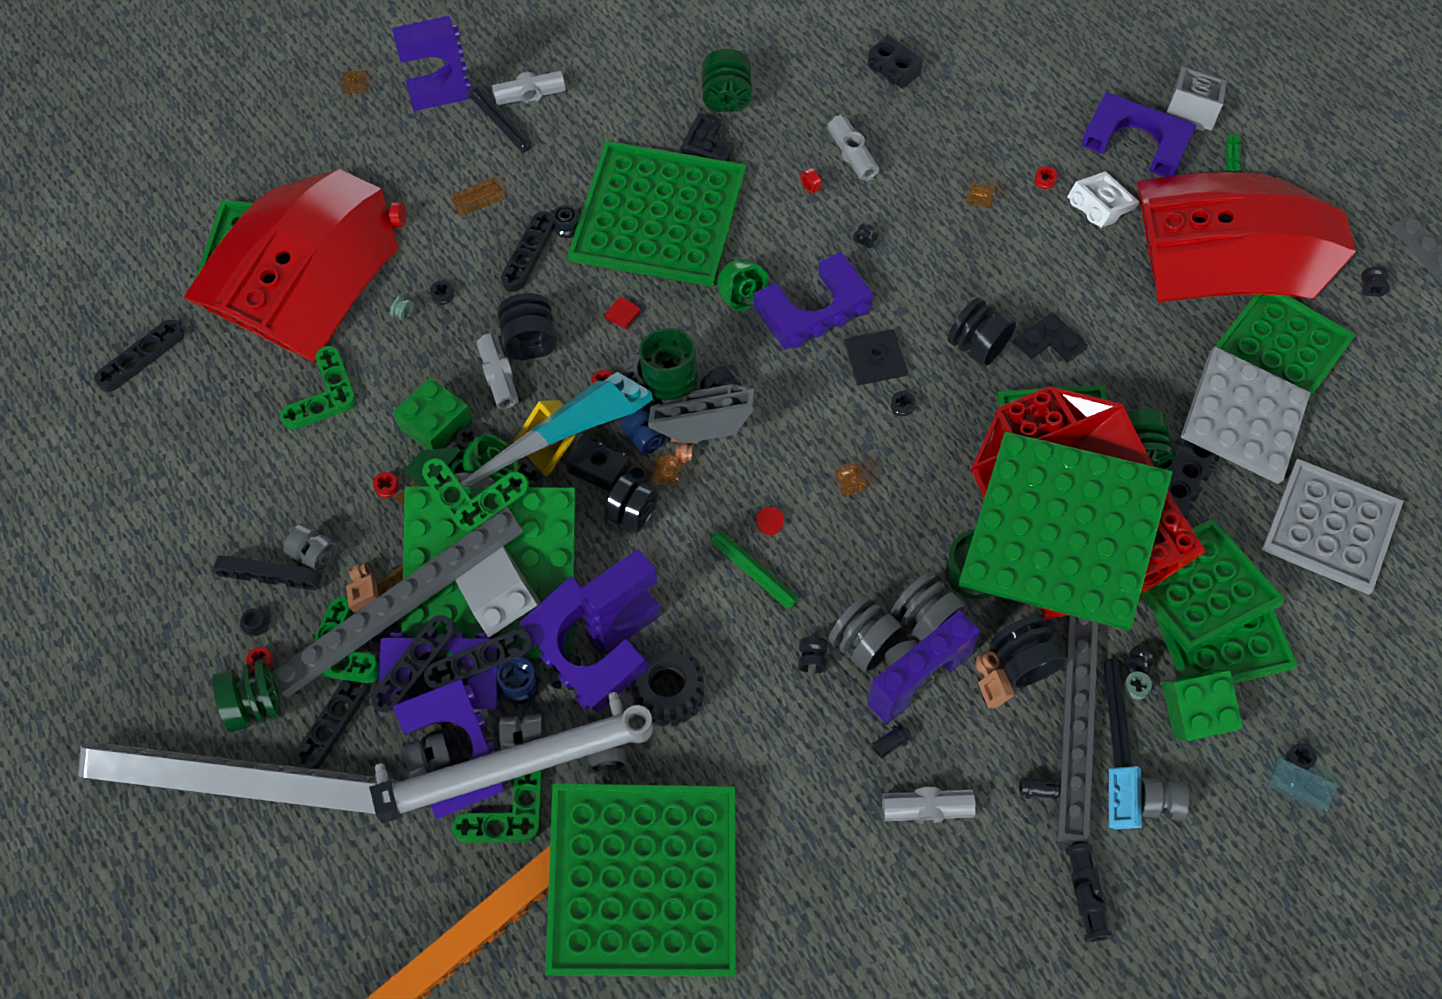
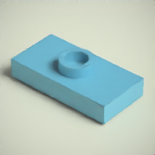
[1109,766,1142,829]

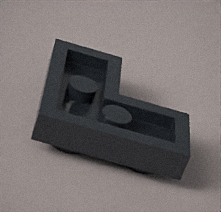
[681,112,734,161]
[1014,312,1088,363]

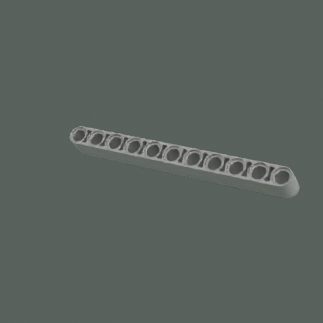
[78,743,398,814]

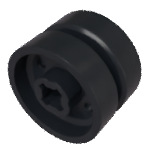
[604,473,659,533]

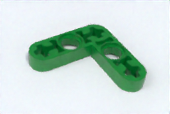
[279,346,356,430]
[422,459,529,531]
[313,597,380,683]
[451,770,543,843]

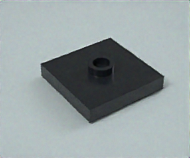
[844,329,908,386]

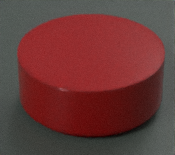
[800,168,822,194]
[389,202,407,227]
[756,507,784,535]

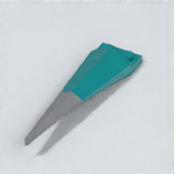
[461,372,653,487]

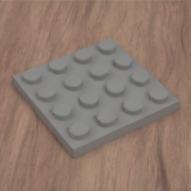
[1181,347,1310,484]
[1261,459,1403,595]

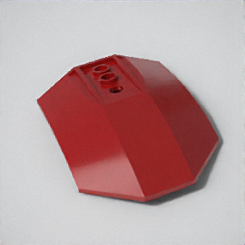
[183,169,399,363]
[1136,172,1356,303]
[971,386,1205,619]

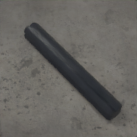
[470,87,532,153]
[1104,659,1132,768]

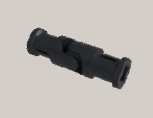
[1065,843,1113,942]

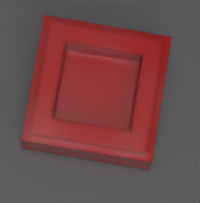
[605,297,641,330]

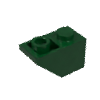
[404,447,464,487]

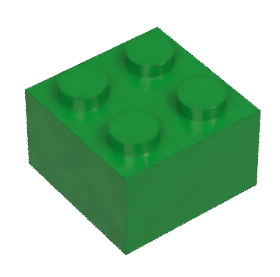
[392,377,472,450]
[1161,669,1243,741]

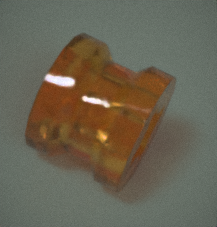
[652,455,683,487]
[835,464,868,497]

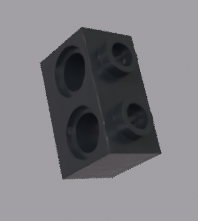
[867,35,923,89]

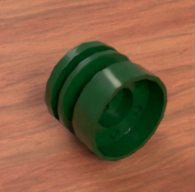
[702,49,752,112]
[639,328,698,400]
[1126,408,1174,469]
[212,659,281,733]

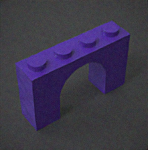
[392,15,471,111]
[1081,92,1196,177]
[753,251,873,350]
[580,549,661,655]
[519,577,651,713]
[867,610,980,725]
[379,633,501,709]
[393,679,508,819]

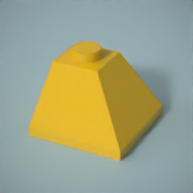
[513,400,575,477]

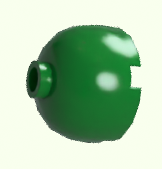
[717,259,768,311]
[462,434,519,487]

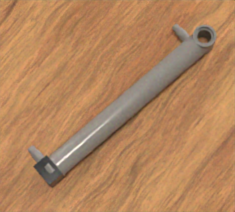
[369,692,653,824]

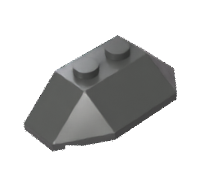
[648,384,756,444]

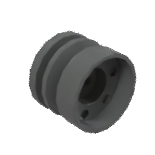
[890,572,967,642]
[828,595,904,673]

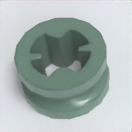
[390,296,414,322]
[1123,672,1152,700]

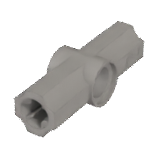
[492,71,566,106]
[827,115,879,182]
[477,333,519,409]
[882,787,976,824]

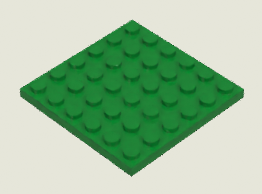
[567,141,746,287]
[959,432,1173,631]
[402,486,576,659]
[545,784,736,977]

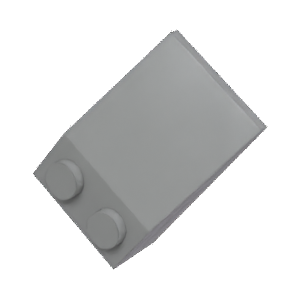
[1166,66,1227,131]
[455,546,541,637]

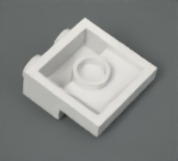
[1067,171,1140,228]

